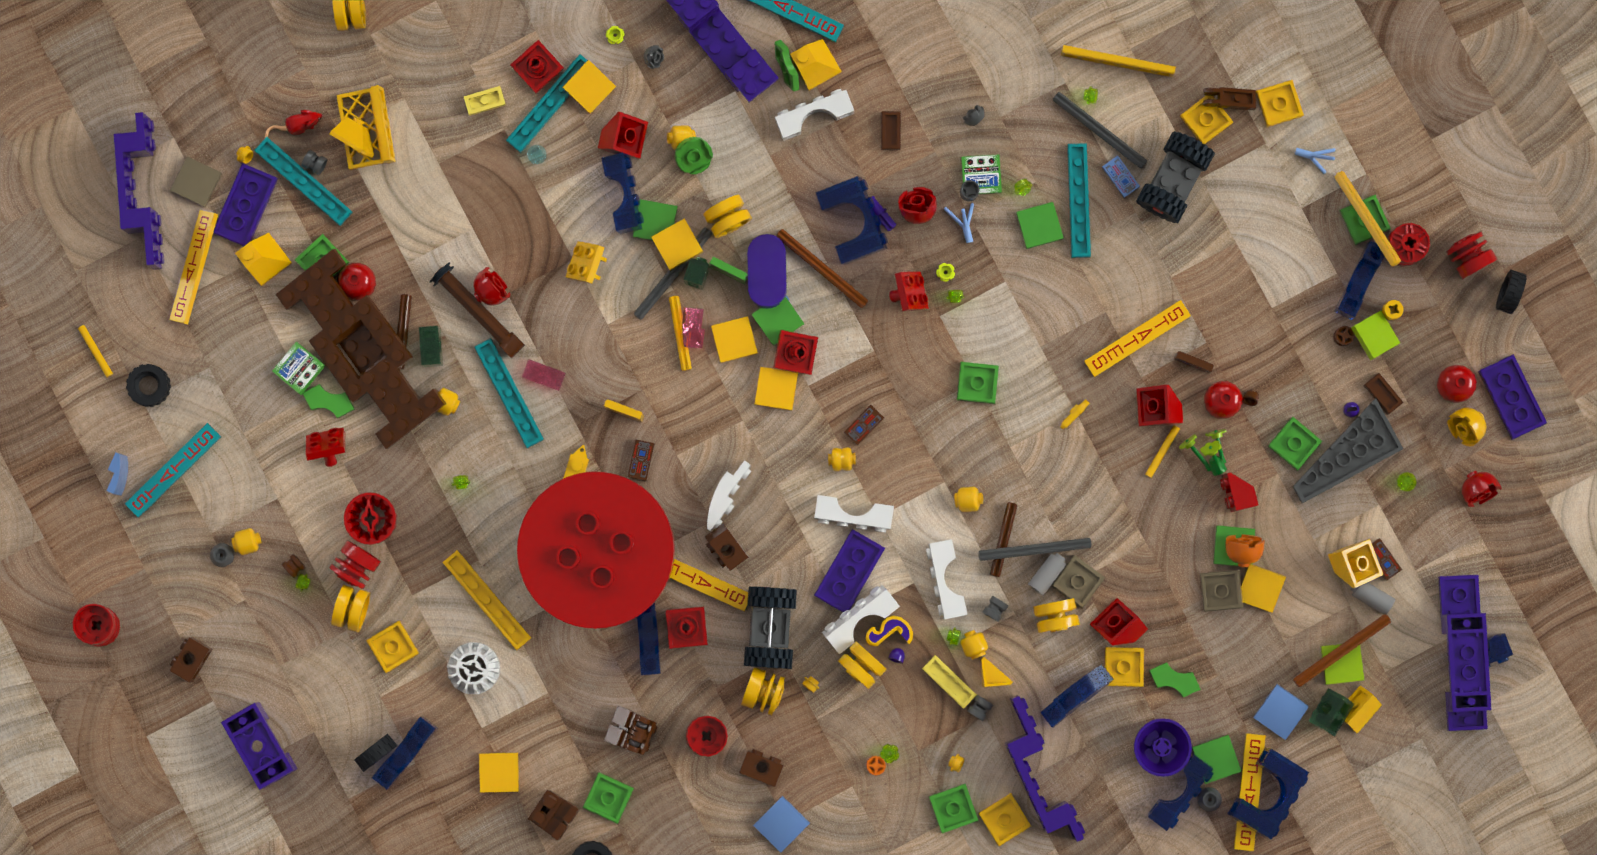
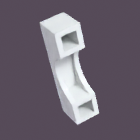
[775,89,854,141]
[814,495,894,533]
[926,539,967,620]
[822,585,900,654]

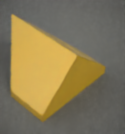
[980,657,1013,687]

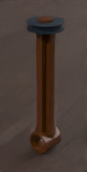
[430,262,525,359]

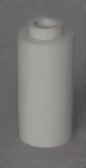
[1028,553,1066,595]
[1351,582,1395,615]

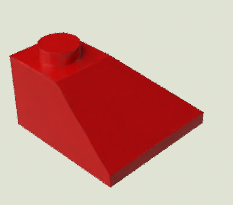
[598,112,648,159]
[1136,385,1183,426]
[1090,598,1148,646]

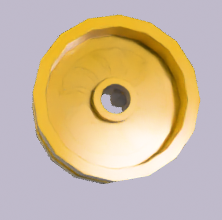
[332,0,366,31]
[703,195,752,238]
[331,585,371,632]
[1033,598,1080,633]
[838,641,887,689]

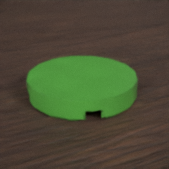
[674,137,713,174]

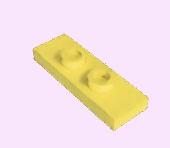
[922,655,977,709]

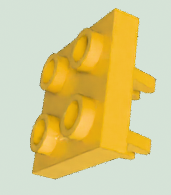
[565,241,607,284]

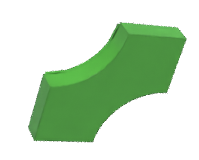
[774,40,799,92]
[303,384,355,418]
[1149,662,1201,697]

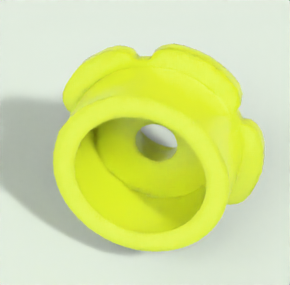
[606,26,625,44]
[936,263,955,282]

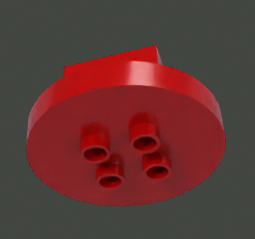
[517,472,675,629]

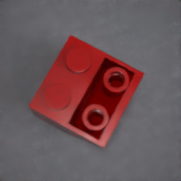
[1220,472,1259,512]

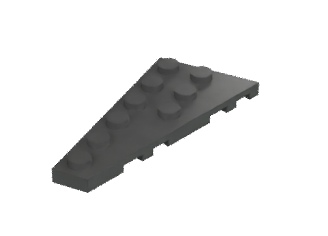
[1292,398,1404,504]

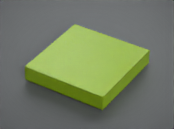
[1351,310,1400,361]
[1320,644,1364,685]

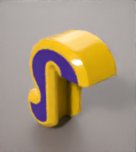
[865,616,913,646]

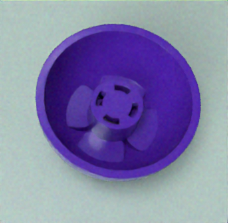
[1134,719,1192,777]

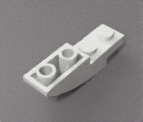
[707,461,751,532]

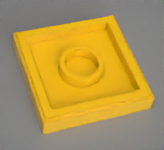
[562,60,616,114]
[1256,80,1304,127]
[1180,95,1233,144]
[651,218,703,271]
[711,316,758,363]
[754,367,798,411]
[604,399,644,422]
[1241,564,1286,613]
[366,620,419,673]
[1104,647,1144,687]
[479,753,519,793]
[978,793,1031,846]

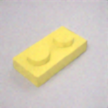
[464,86,506,116]

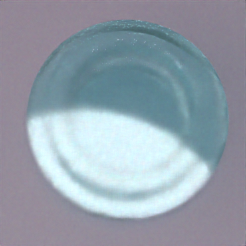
[527,145,547,164]

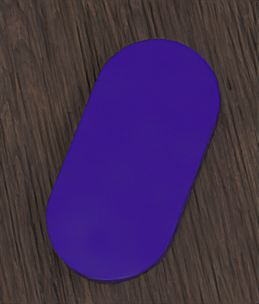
[747,234,787,309]

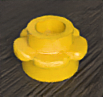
[236,146,254,164]
[802,676,820,693]
[948,754,965,772]

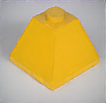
[790,39,842,90]
[329,116,374,158]
[235,233,292,286]
[1328,539,1383,588]

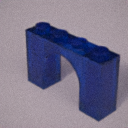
[816,176,888,265]
[1227,748,1309,840]

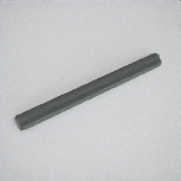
[1053,92,1147,168]
[634,227,712,320]
[978,538,1092,561]

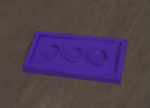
[213,163,278,246]
[1478,354,1547,440]
[814,529,885,612]

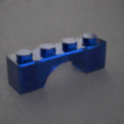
[601,153,644,234]
[1334,241,1384,320]
[637,601,661,675]
[372,716,438,790]
[1147,753,1214,831]

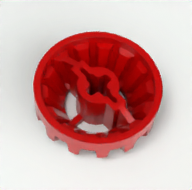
[344,492,397,545]

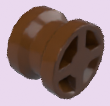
[1333,326,1355,346]
[282,554,306,578]

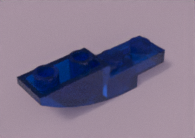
[1040,664,1114,728]

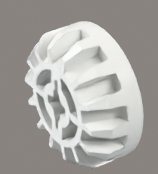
[447,642,500,694]

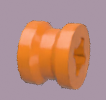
[866,756,886,775]

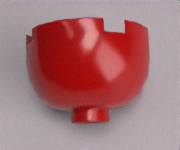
[898,187,937,224]
[338,263,376,301]
[473,267,510,306]
[1437,365,1477,403]
[1204,381,1243,419]
[1462,471,1502,507]

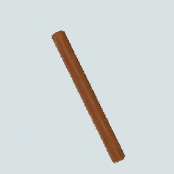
[776,229,868,308]
[1293,614,1391,687]

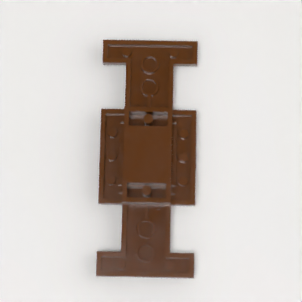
[275,249,446,449]

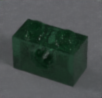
[683,256,710,290]
[419,326,443,367]
[1309,688,1354,737]

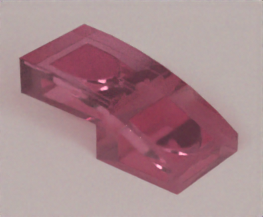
[682,307,705,348]
[521,359,566,391]

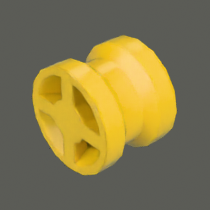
[1382,300,1403,320]

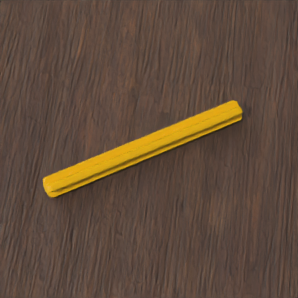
[1334,171,1401,267]

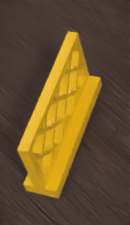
[337,85,396,170]

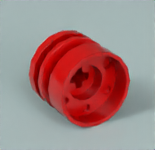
[1386,223,1430,267]
[1446,231,1498,280]
[329,540,381,589]
[72,604,120,647]
[686,716,728,757]

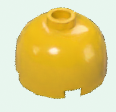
[1447,407,1486,447]

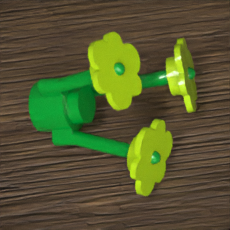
[1179,429,1227,476]

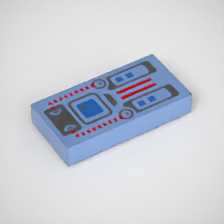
[1102,156,1140,198]

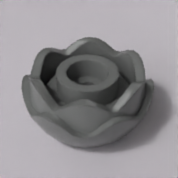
[644,45,664,69]
[963,105,985,126]
[210,543,234,567]
[1198,787,1222,812]

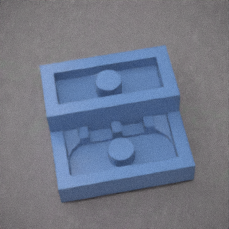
[106,452,128,496]
[1254,684,1309,740]
[753,796,810,853]

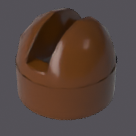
[1243,389,1259,406]

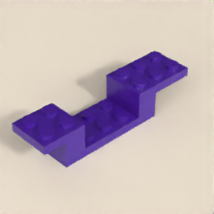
[666,0,779,103]
[114,112,164,270]
[1438,575,1492,731]
[1005,695,1085,842]

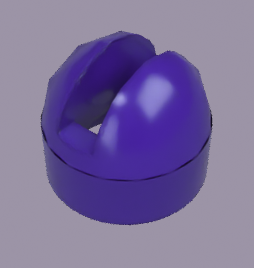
[1343,402,1359,418]
[888,648,905,664]

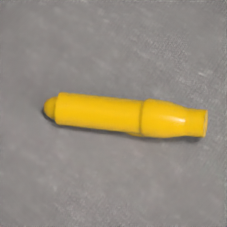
[1060,399,1090,429]

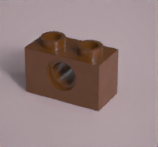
[705,523,749,571]
[170,637,213,683]
[739,749,784,787]

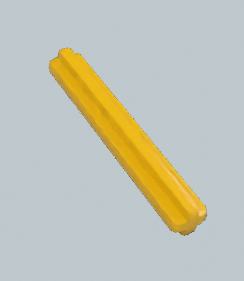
[669,296,692,371]

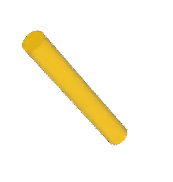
[78,325,113,378]
[1145,425,1180,478]

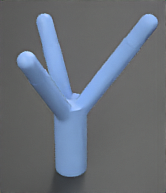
[1295,148,1335,174]
[944,203,974,243]

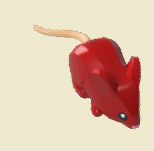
[264,110,323,139]

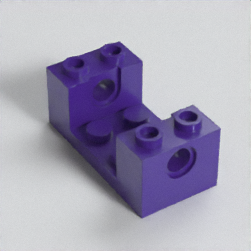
[221,702,298,790]

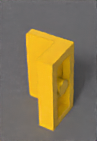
[1335,685,1382,733]

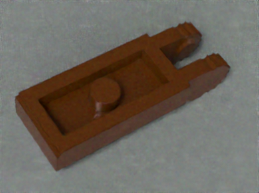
[1203,87,1256,110]

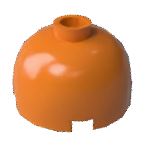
[1225,534,1265,567]

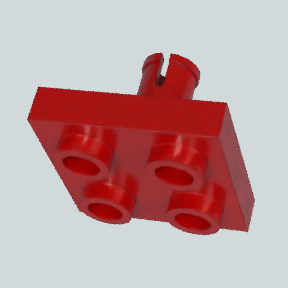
[510,40,564,94]
[889,271,929,311]
[773,330,818,375]
[306,427,345,467]
[666,606,708,649]

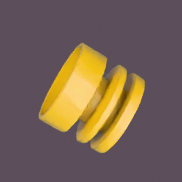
[741,667,785,716]

